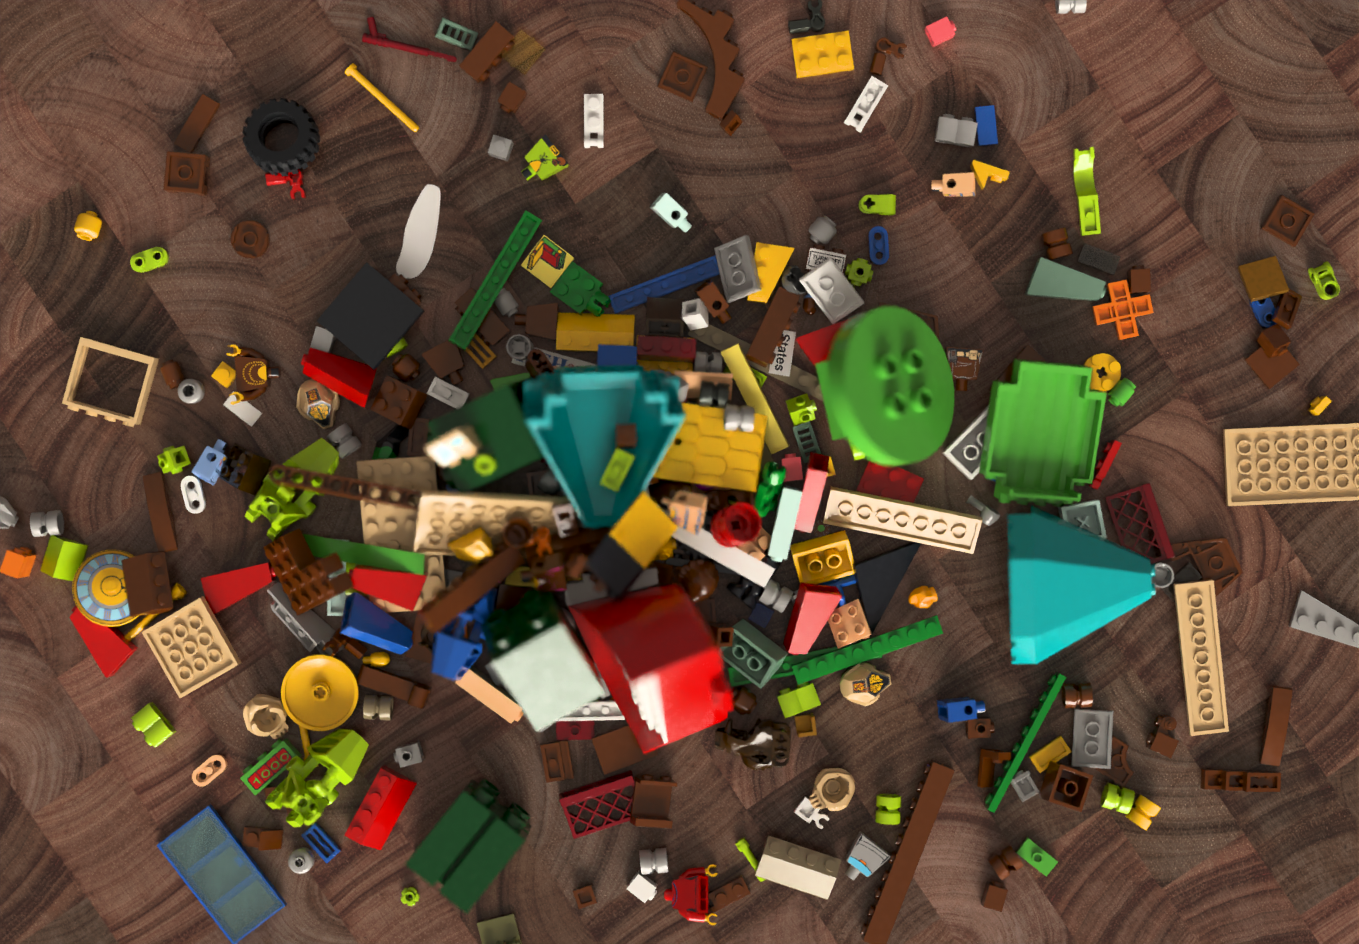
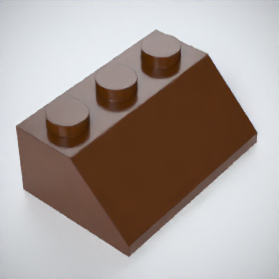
[121,552,174,617]

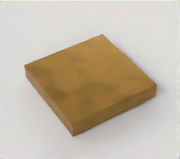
[1238,256,1289,302]

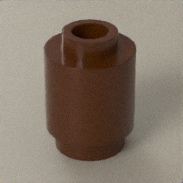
[160,359,185,389]

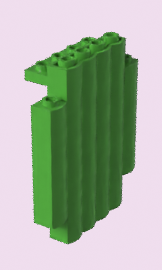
[979,359,1107,507]

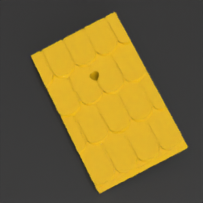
[651,403,768,492]

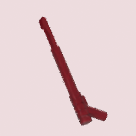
[362,17,457,62]

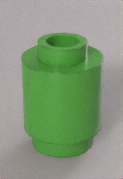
[1108,378,1136,407]

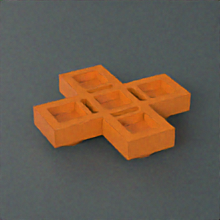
[1092,279,1154,340]

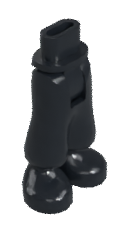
[726,549,783,610]

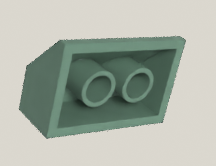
[719,619,788,689]

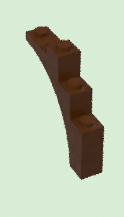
[677,0,745,121]

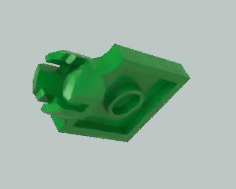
[550,261,611,316]
[754,462,786,518]

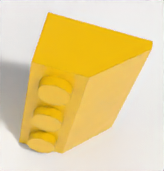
[790,530,855,584]

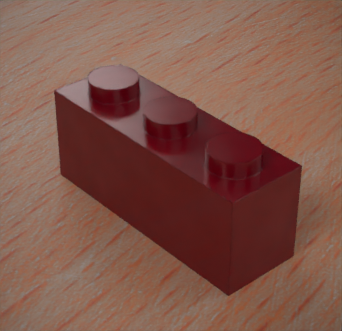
[637,336,696,363]

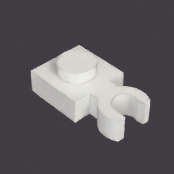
[794,796,829,829]

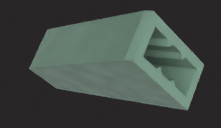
[1024,257,1107,301]

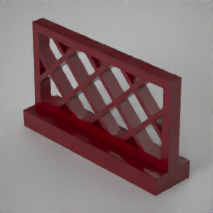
[1105,483,1174,564]
[559,770,635,839]

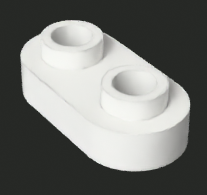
[181,476,206,514]

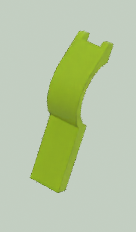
[1073,147,1101,236]

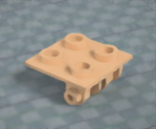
[828,599,871,649]

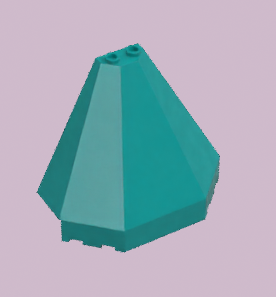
[523,365,686,529]
[1008,505,1155,665]

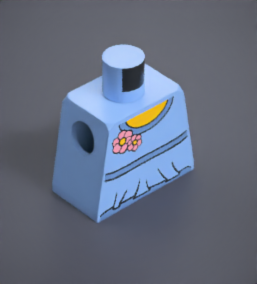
[192,439,228,485]

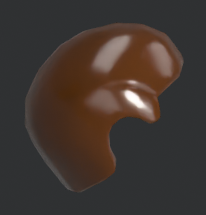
[502,518,533,549]

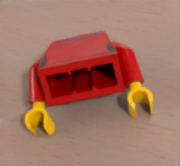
[664,864,718,925]

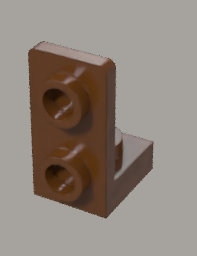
[977,749,1011,788]

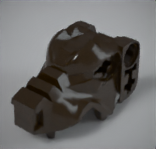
[715,718,791,771]

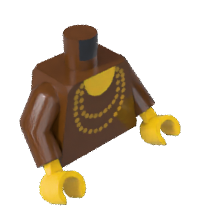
[226,345,281,404]

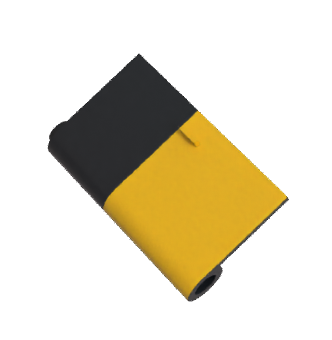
[584,491,677,601]

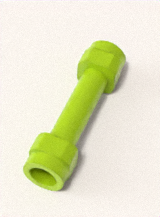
[735,837,766,882]

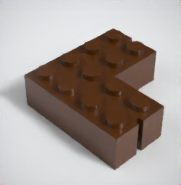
[263,528,354,616]

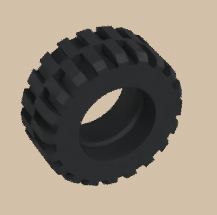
[242,98,320,176]

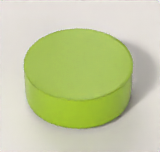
[475,454,496,474]

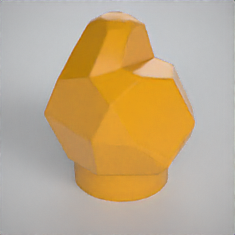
[908,585,938,608]

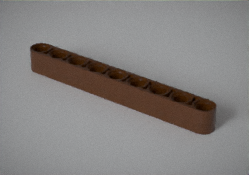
[269,465,421,511]

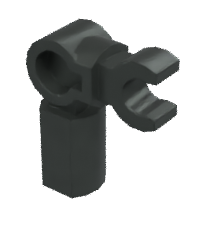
[788,0,825,34]

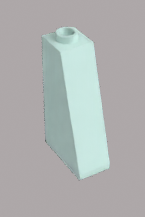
[768,485,802,562]

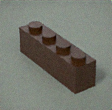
[746,286,801,368]

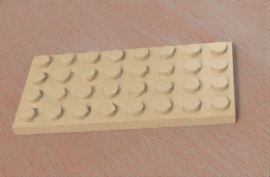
[1223,423,1359,506]
[357,455,446,613]
[413,491,577,558]

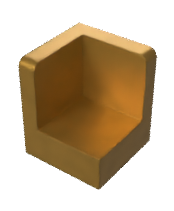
[794,713,817,737]

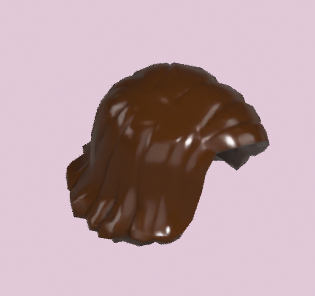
[678,559,719,603]

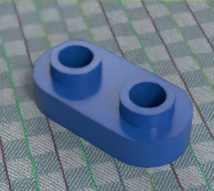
[868,226,889,265]
[1249,297,1277,328]

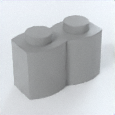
[934,114,977,148]

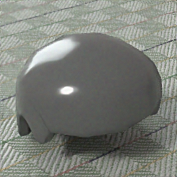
[781,265,807,294]
[537,468,563,495]

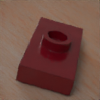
[556,721,595,740]

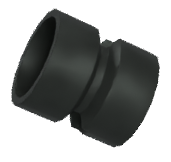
[699,381,729,409]

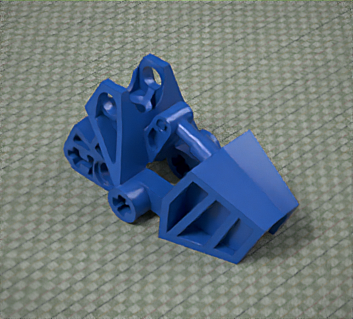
[431,587,498,680]

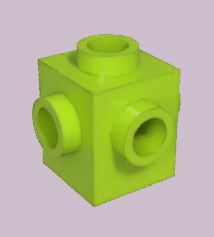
[845,258,874,287]
[785,393,817,426]
[157,446,191,475]

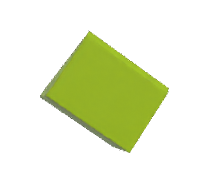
[40,535,88,581]

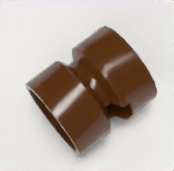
[1041,227,1073,260]
[1062,682,1093,708]
[987,845,1024,881]

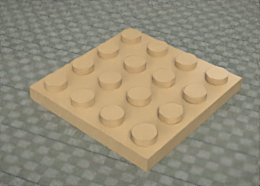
[142,596,242,698]

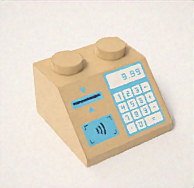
[425,426,482,467]

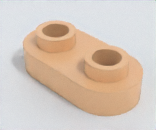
[192,754,227,786]

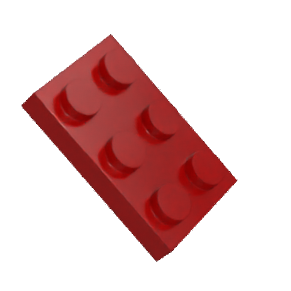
[856,459,924,503]

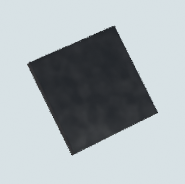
[317,262,425,370]

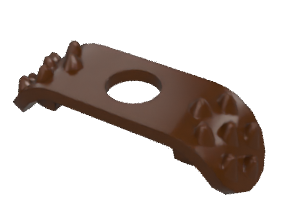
[704,490,756,510]

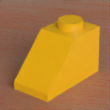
[448,527,492,563]

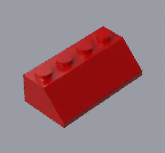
[344,765,417,850]

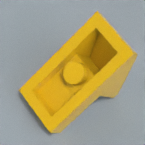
[970,160,1010,190]

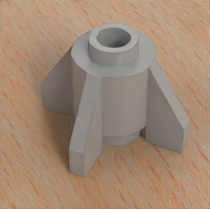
[0,496,19,529]

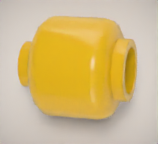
[74,211,102,241]

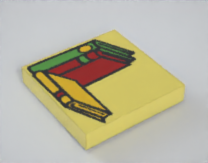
[521,235,575,289]

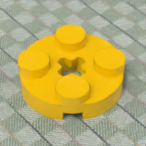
[1083,353,1121,391]

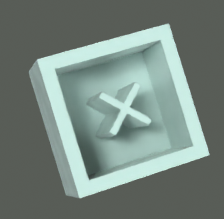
[1058,499,1107,538]

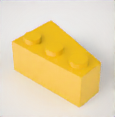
[747,242,795,304]

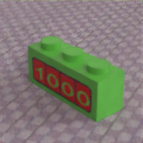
[240,738,302,795]

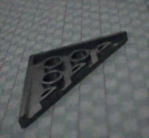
[852,542,921,633]

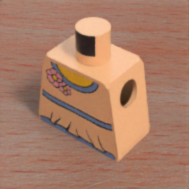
[932,173,975,197]
[660,491,708,535]

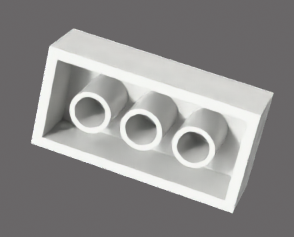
[942,405,989,480]

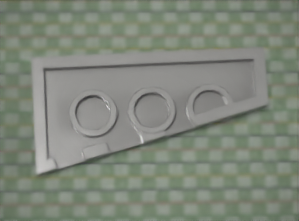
[1289,590,1359,648]

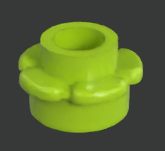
[401,887,419,906]

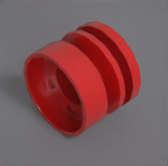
[710,502,761,548]

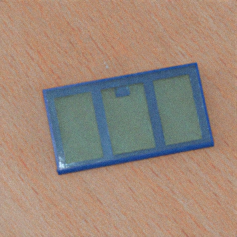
[157,804,287,944]

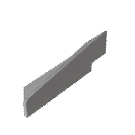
[565,568,658,606]
[267,582,345,657]

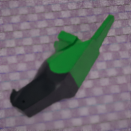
[372,424,409,460]

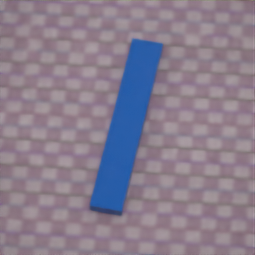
[608,255,720,314]

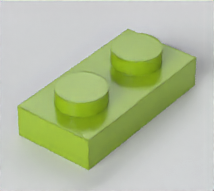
[600,448,635,492]

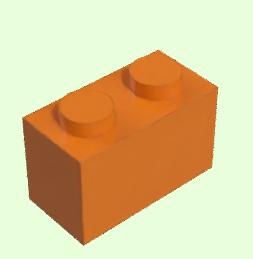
[0,546,37,578]

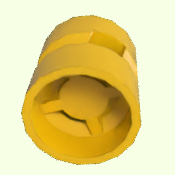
[1125,794,1161,830]

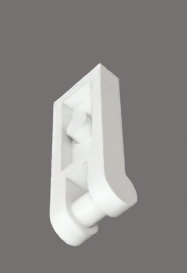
[844,76,888,133]
[584,94,604,148]

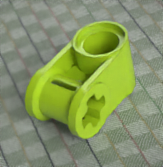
[858,194,896,215]
[1308,261,1340,300]

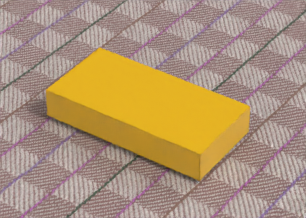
[1028,735,1072,773]

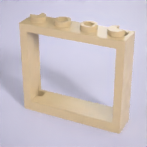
[62,337,159,427]

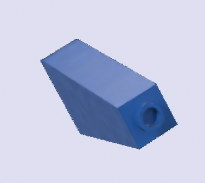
[340,592,413,655]

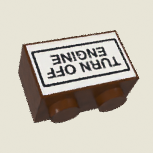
[804,244,847,273]

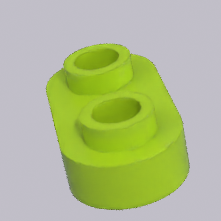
[130,247,169,273]

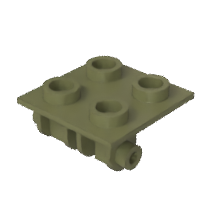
[477,913,522,944]

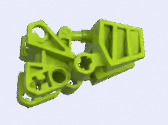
[245,438,339,541]
[265,729,369,827]

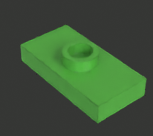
[1016,837,1058,877]

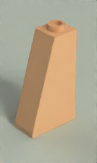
[455,665,524,723]

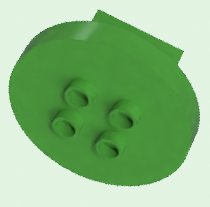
[815,306,954,466]

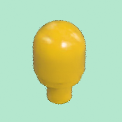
[363,652,390,667]

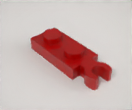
[1089,440,1122,490]

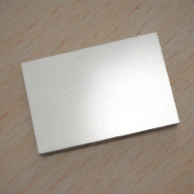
[799,257,864,324]

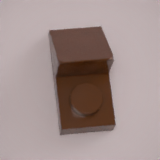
[242,826,283,851]

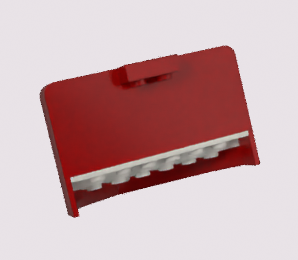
[568,584,733,754]

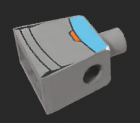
[845,831,890,881]

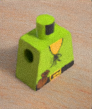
[521,134,569,181]

